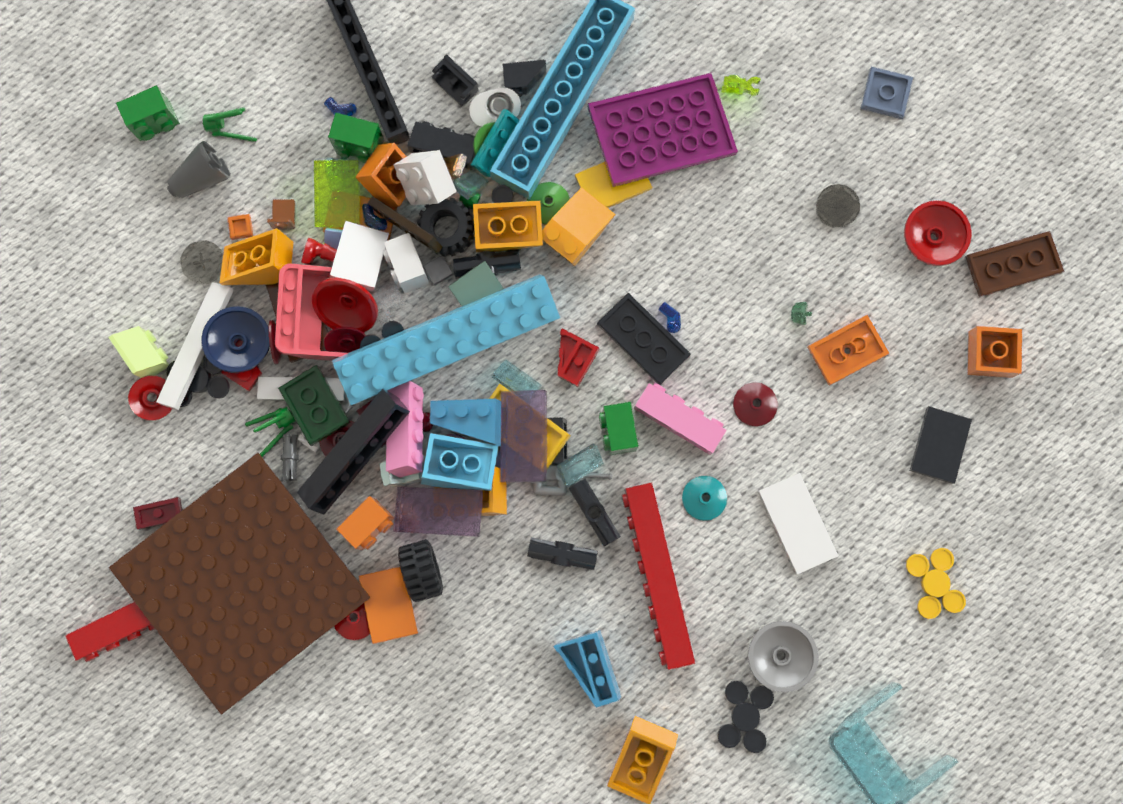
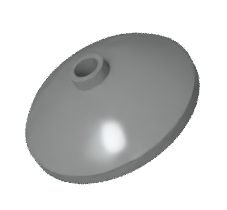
[748,621,818,692]

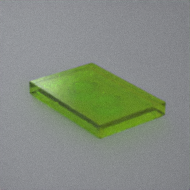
[314,160,360,228]

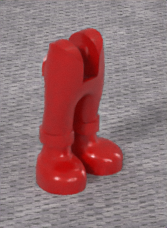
[301,238,337,265]

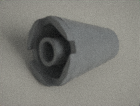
[167,141,231,198]

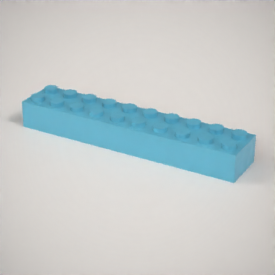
[490,0,635,200]
[332,274,560,405]

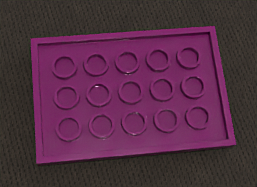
[587,73,738,187]

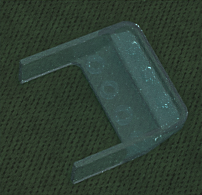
[828,682,958,804]

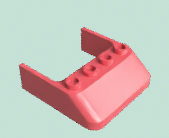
[275,264,348,361]

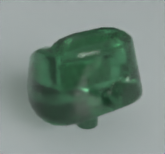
[791,302,812,325]

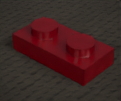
[133,497,183,530]

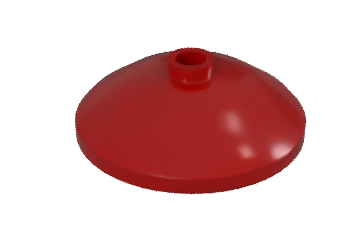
[904,200,972,266]
[312,278,378,333]

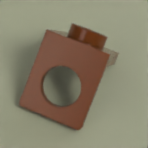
[267,199,295,229]

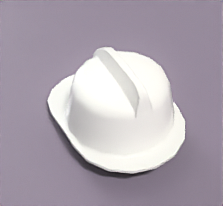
[469,88,521,127]

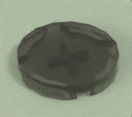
[816,184,861,228]
[180,240,223,284]

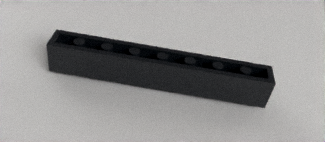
[326,0,410,145]

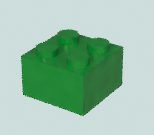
[116,85,180,141]
[328,113,384,163]
[599,402,639,456]

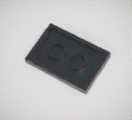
[909,406,972,484]

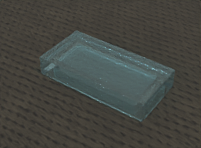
[453,170,489,200]
[492,359,541,403]
[557,443,604,487]

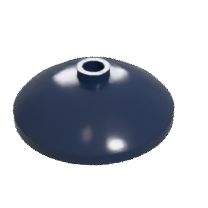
[201,306,270,373]

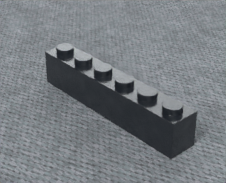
[297,389,410,515]

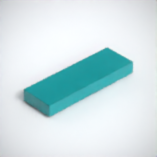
[471,109,520,177]

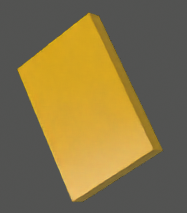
[575,162,652,208]

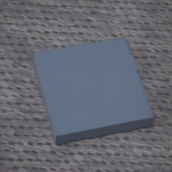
[860,67,913,119]

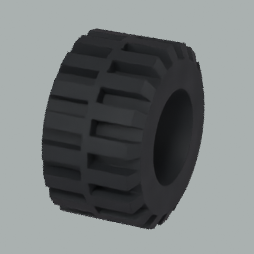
[417,197,475,257]
[398,539,443,603]

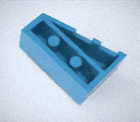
[430,399,504,447]
[553,630,621,708]

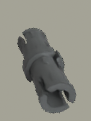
[281,434,299,481]

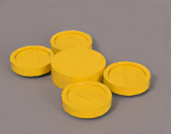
[906,548,966,619]

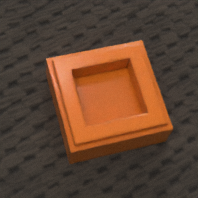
[227,214,254,240]

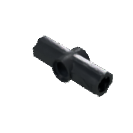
[453,250,521,279]
[568,478,621,547]
[527,537,598,570]

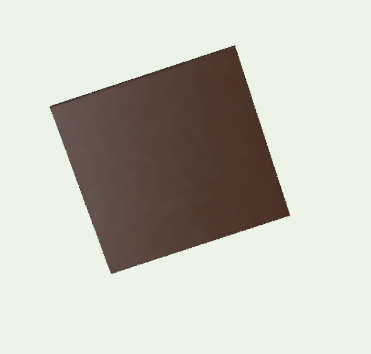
[108,453,370,715]

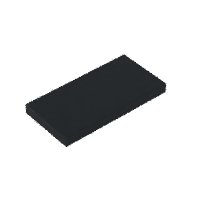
[597,293,691,385]

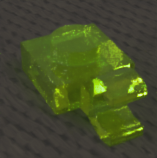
[721,75,761,96]

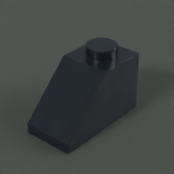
[502,60,546,98]

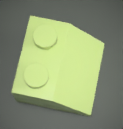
[108,326,169,378]

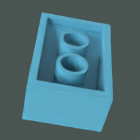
[421,433,498,491]

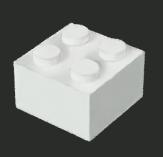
[394,150,457,205]
[383,233,429,293]

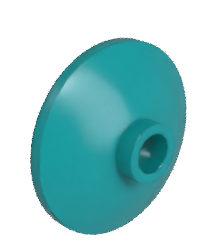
[682,476,727,521]

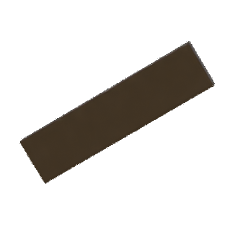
[368,197,442,253]

